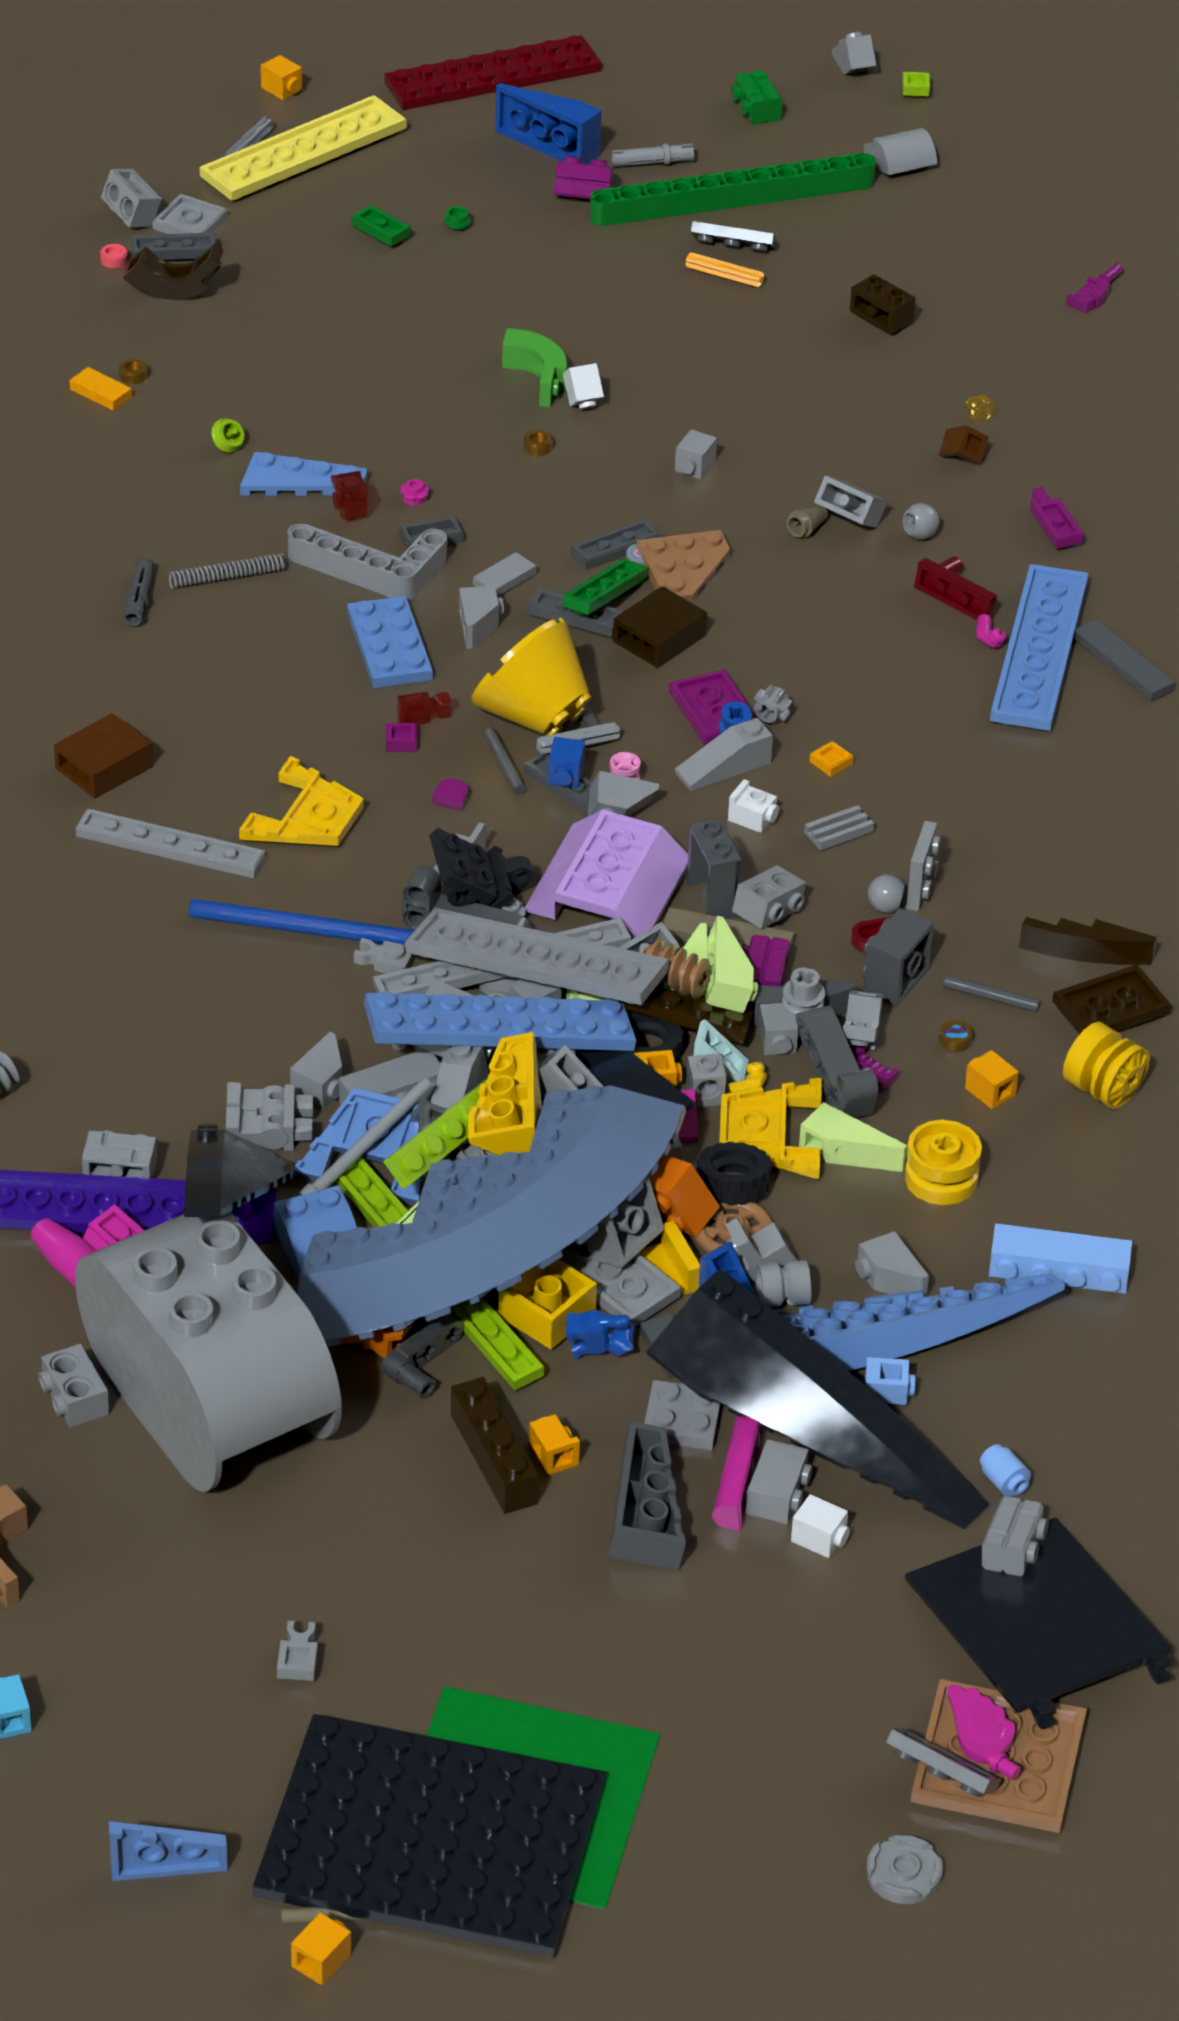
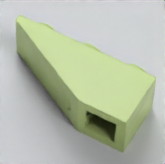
[799,1102,907,1172]

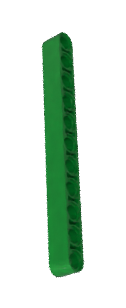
[590,153,876,226]

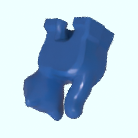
[566,1310,635,1359]

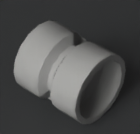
[756,1260,811,1308]

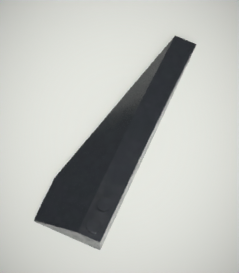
[184,1124,293,1217]

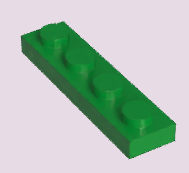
[562,558,649,615]

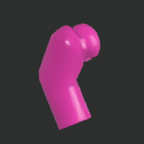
[976,614,1006,648]

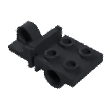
[429,828,534,909]

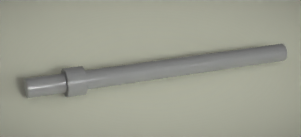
[298,1077,433,1196]

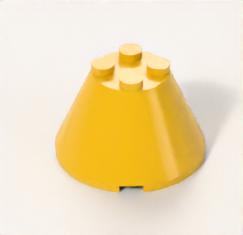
[471,617,592,736]

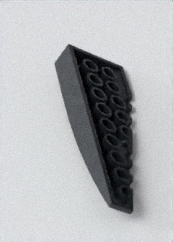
[646,1268,988,1529]

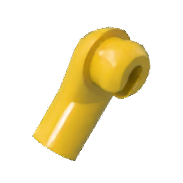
[726,1062,767,1093]

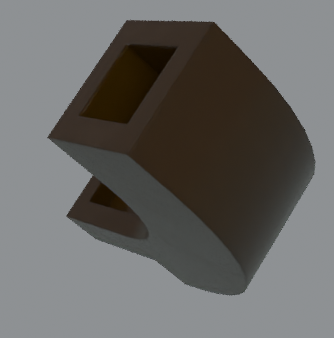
[123,243,223,300]

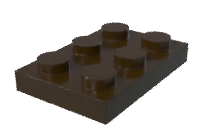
[1052,964,1171,1035]

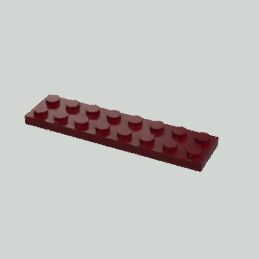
[384,35,601,110]

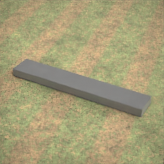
[75,809,265,879]

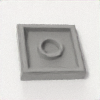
[152,194,228,234]

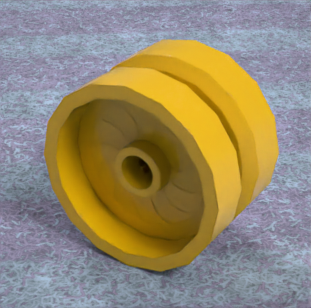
[904,1119,982,1205]

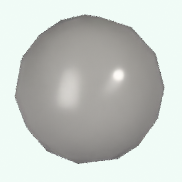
[903,503,940,540]
[867,874,905,914]

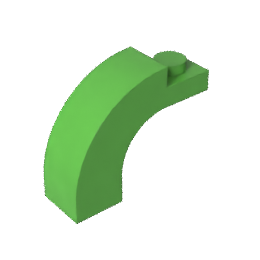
[502,328,567,407]

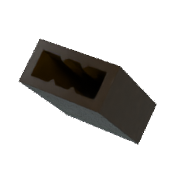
[613,586,707,668]

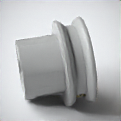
[782,967,825,1015]

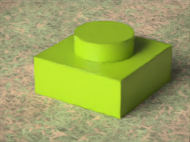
[902,72,930,97]

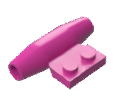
[31,1204,145,1288]

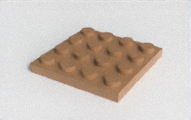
[910,1679,1087,1833]

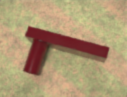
[914,556,997,620]

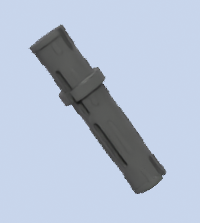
[123,557,154,626]

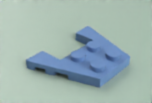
[293,1088,421,1205]

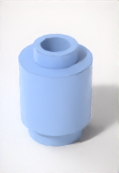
[980,1444,1031,1496]

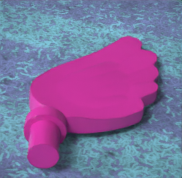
[946,1685,1021,1780]

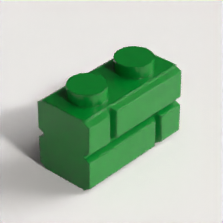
[731,70,783,125]

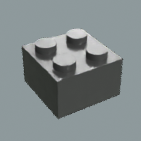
[862,908,934,1007]

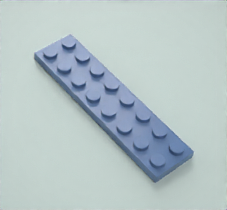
[990,564,1089,731]
[364,992,636,1051]

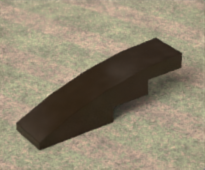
[1019,917,1157,965]

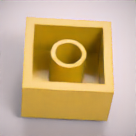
[498,1259,597,1350]

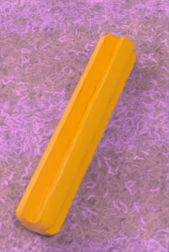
[685,252,765,288]

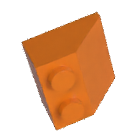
[649,1155,720,1237]

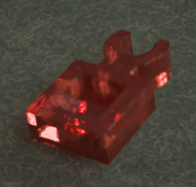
[397,692,451,725]

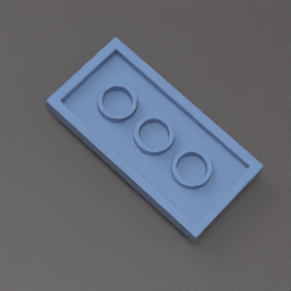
[347,596,433,688]

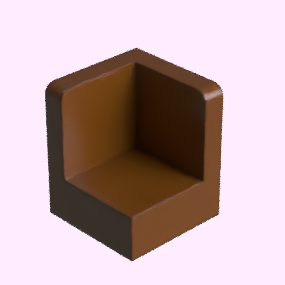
[939,425,989,464]

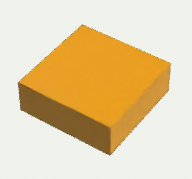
[809,741,854,777]

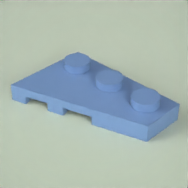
[108,1821,228,1881]

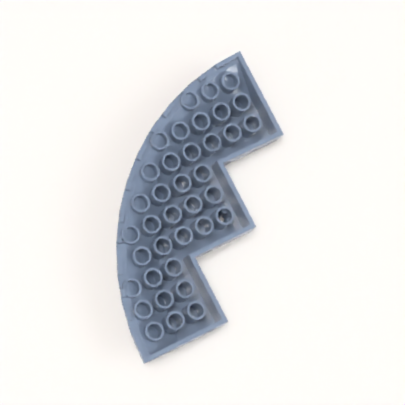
[298,1086,686,1346]

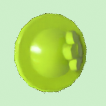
[211,418,244,453]

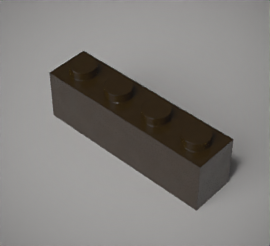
[451,1377,539,1514]

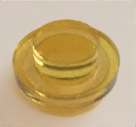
[966,394,995,420]

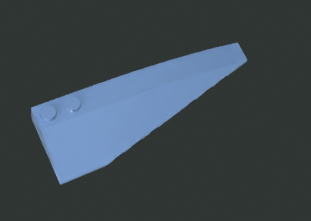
[774,1273,1065,1371]

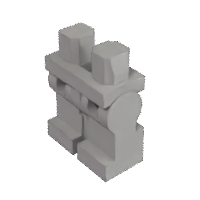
[225,1082,313,1151]

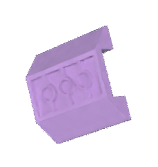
[525,809,688,940]

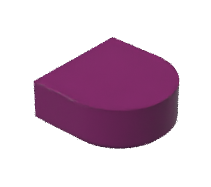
[432,779,468,810]

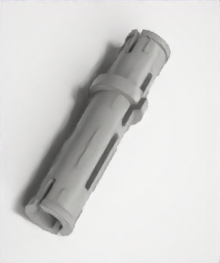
[611,143,694,168]

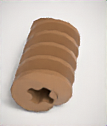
[642,938,710,999]

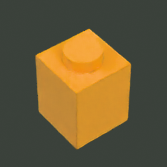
[261,55,302,100]
[965,1050,1019,1109]
[291,1913,351,1986]

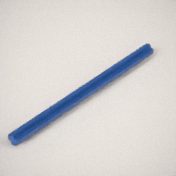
[189,899,415,945]

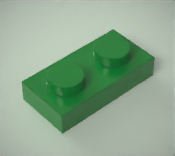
[351,205,411,247]

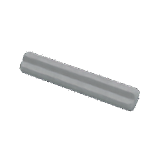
[536,722,621,755]

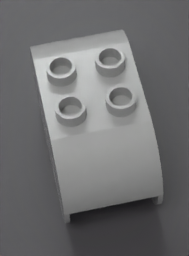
[75,1212,342,1492]

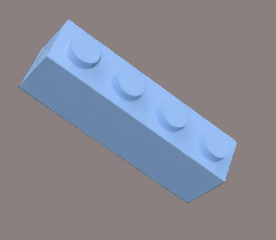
[989,1223,1132,1294]

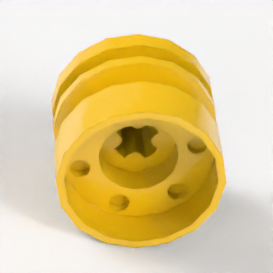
[1062,1021,1150,1109]

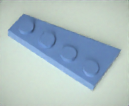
[240,452,368,496]

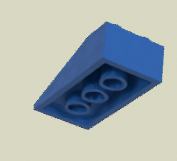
[495,83,602,164]

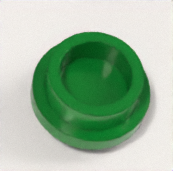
[444,206,471,231]

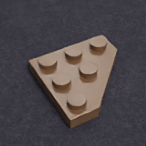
[636,530,730,603]

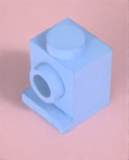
[864,1357,915,1405]

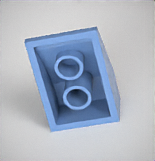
[274,1185,357,1279]

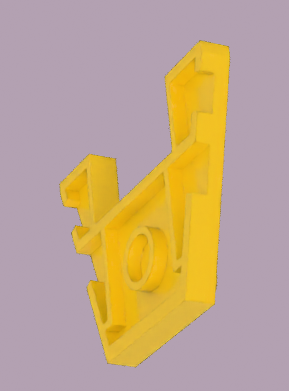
[239,756,364,846]
[719,1078,822,1179]

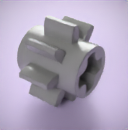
[752,685,792,725]

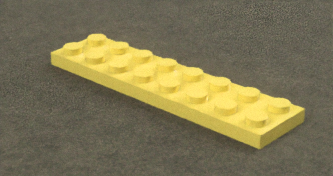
[199,95,407,201]

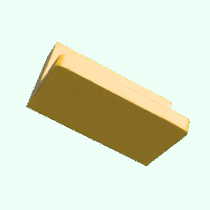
[639,1220,700,1296]

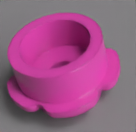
[400,479,429,505]

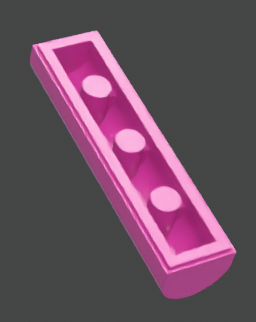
[712,1414,765,1531]

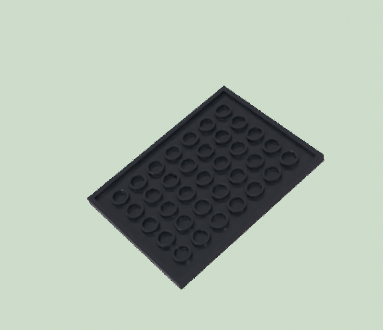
[252,1714,606,1958]

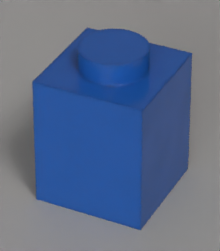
[548,737,585,788]

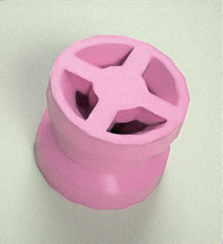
[609,752,641,780]

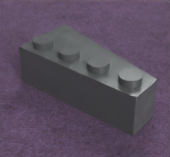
[607,1421,686,1571]

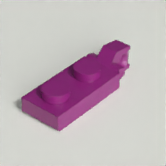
[1030,487,1084,549]

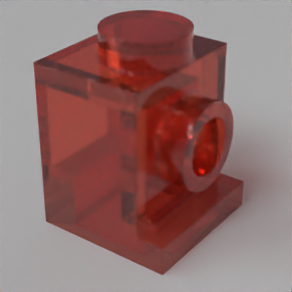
[331,471,367,520]

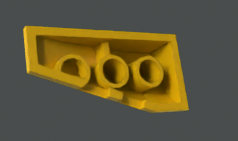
[468,1032,542,1155]

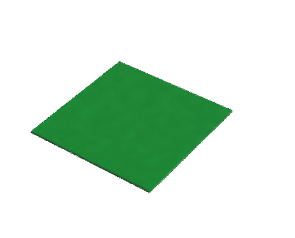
[426,1686,661,1910]

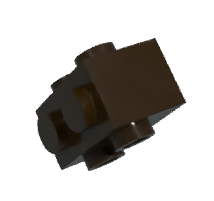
[850,274,916,334]

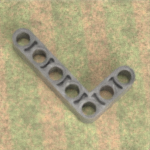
[287,524,447,601]

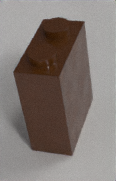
[54,713,153,799]

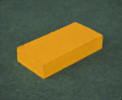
[69,367,132,411]

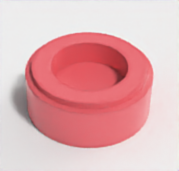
[100,244,128,268]

